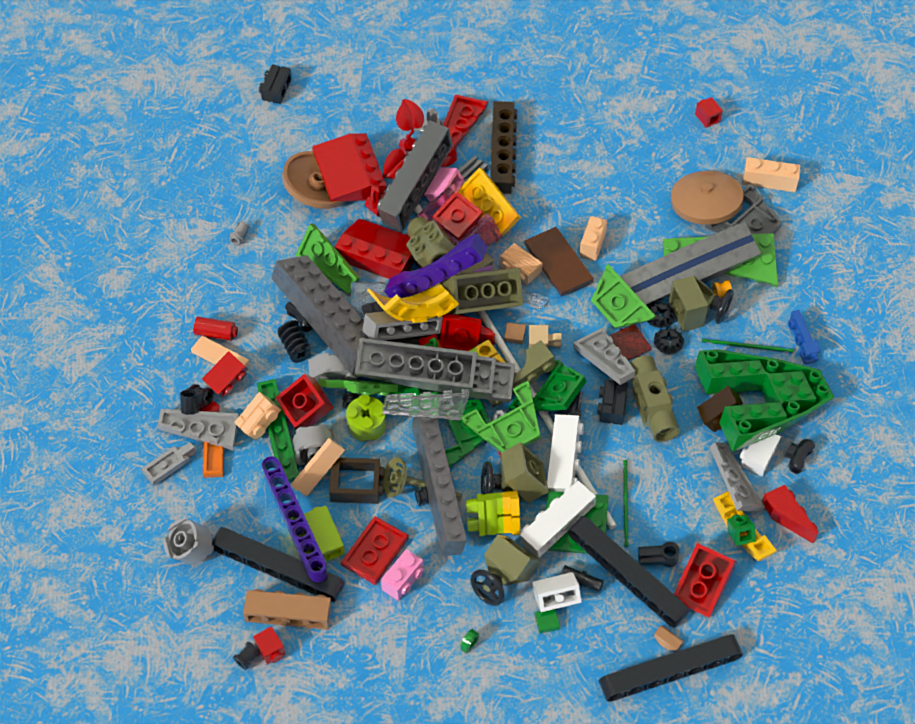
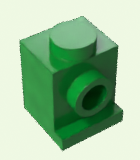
[727,514,756,546]

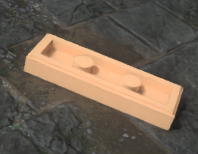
[191,336,250,367]
[291,438,345,496]

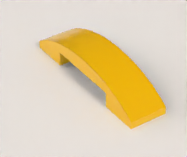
[713,491,777,561]

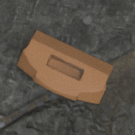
[653,625,684,651]

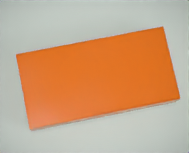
[203,442,224,478]

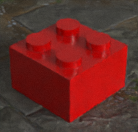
[275,373,334,429]

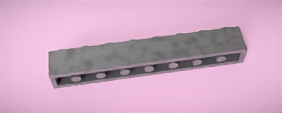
[412,410,467,556]

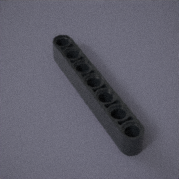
[567,516,690,628]
[212,527,345,602]
[598,634,743,702]

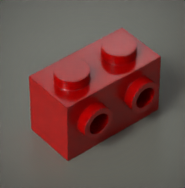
[202,351,248,397]

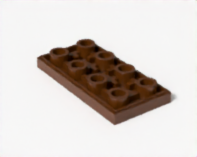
[524,227,594,297]

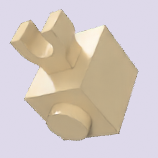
[528,325,562,348]

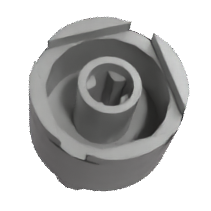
[293,424,333,466]
[164,519,213,565]

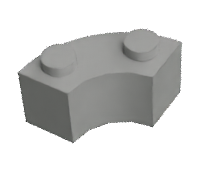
[308,352,361,383]

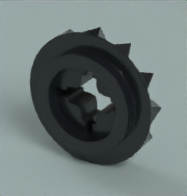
[647,301,675,328]
[653,327,684,354]

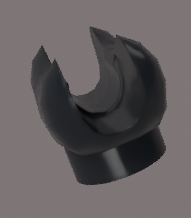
[285,301,312,332]
[785,439,815,474]

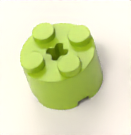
[346,395,386,442]

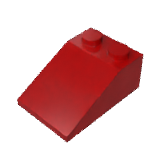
[674,543,737,618]

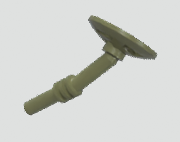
[382,457,462,501]

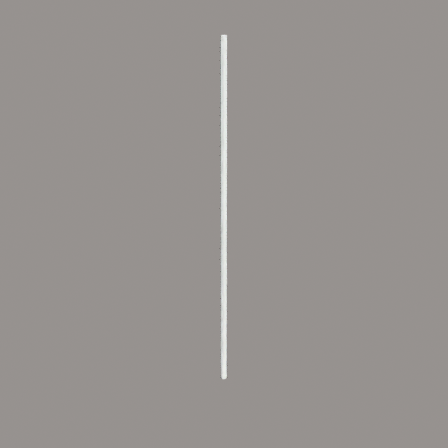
[415,204,617,530]

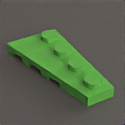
[296,223,360,294]

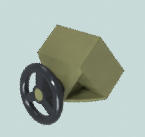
[669,276,734,332]
[481,442,549,503]
[470,535,541,606]

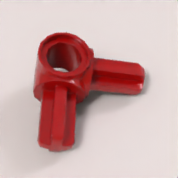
[365,186,386,217]

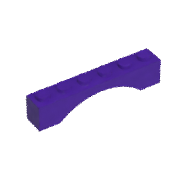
[384,233,488,298]

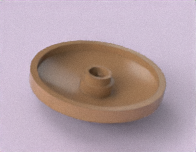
[282,151,346,209]
[671,171,743,225]

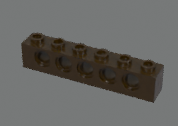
[490,101,517,194]

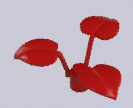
[383,99,458,179]

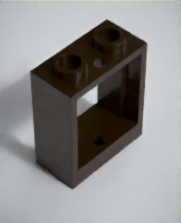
[329,458,384,504]

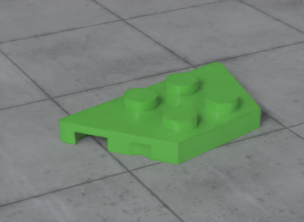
[591,264,656,329]

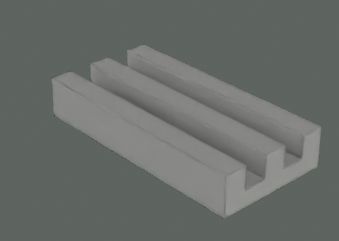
[459,156,488,185]

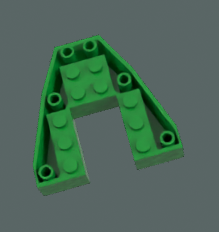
[694,349,834,452]

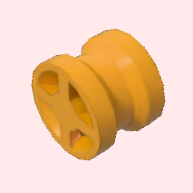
[712,280,732,298]

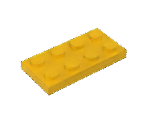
[458,167,521,243]

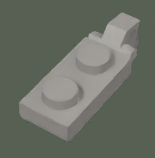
[141,442,196,486]

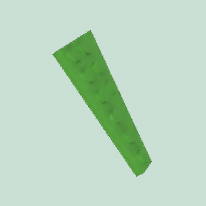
[663,233,778,287]

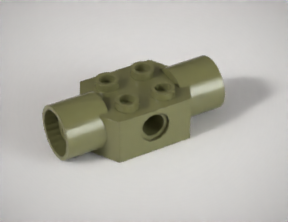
[406,217,455,267]
[630,356,680,442]

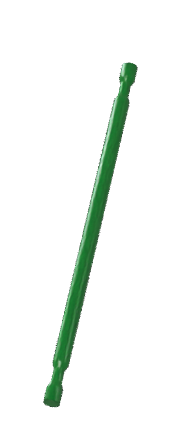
[702,338,794,353]
[623,460,628,547]

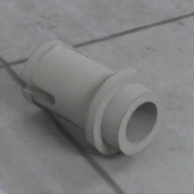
[229,221,249,245]

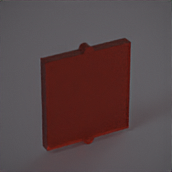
[609,324,652,361]

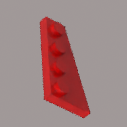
[443,94,488,149]

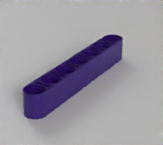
[262,456,328,582]

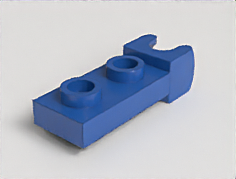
[788,310,821,364]

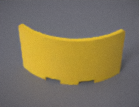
[367,283,459,323]

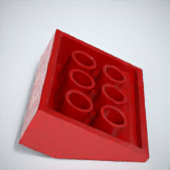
[312,133,387,202]
[335,218,415,279]

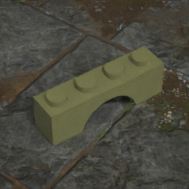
[487,340,556,408]

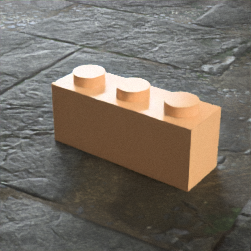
[742,157,800,192]

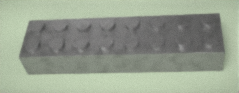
[271,255,370,375]

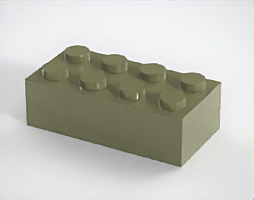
[443,268,523,314]

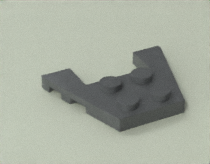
[705,184,782,234]

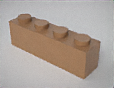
[243,589,332,630]

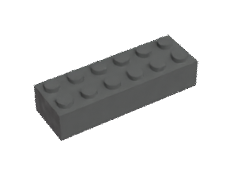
[377,120,453,233]

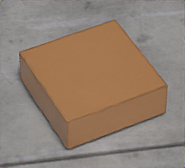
[504,322,526,344]

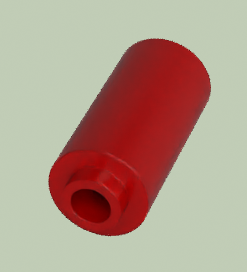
[193,316,238,341]

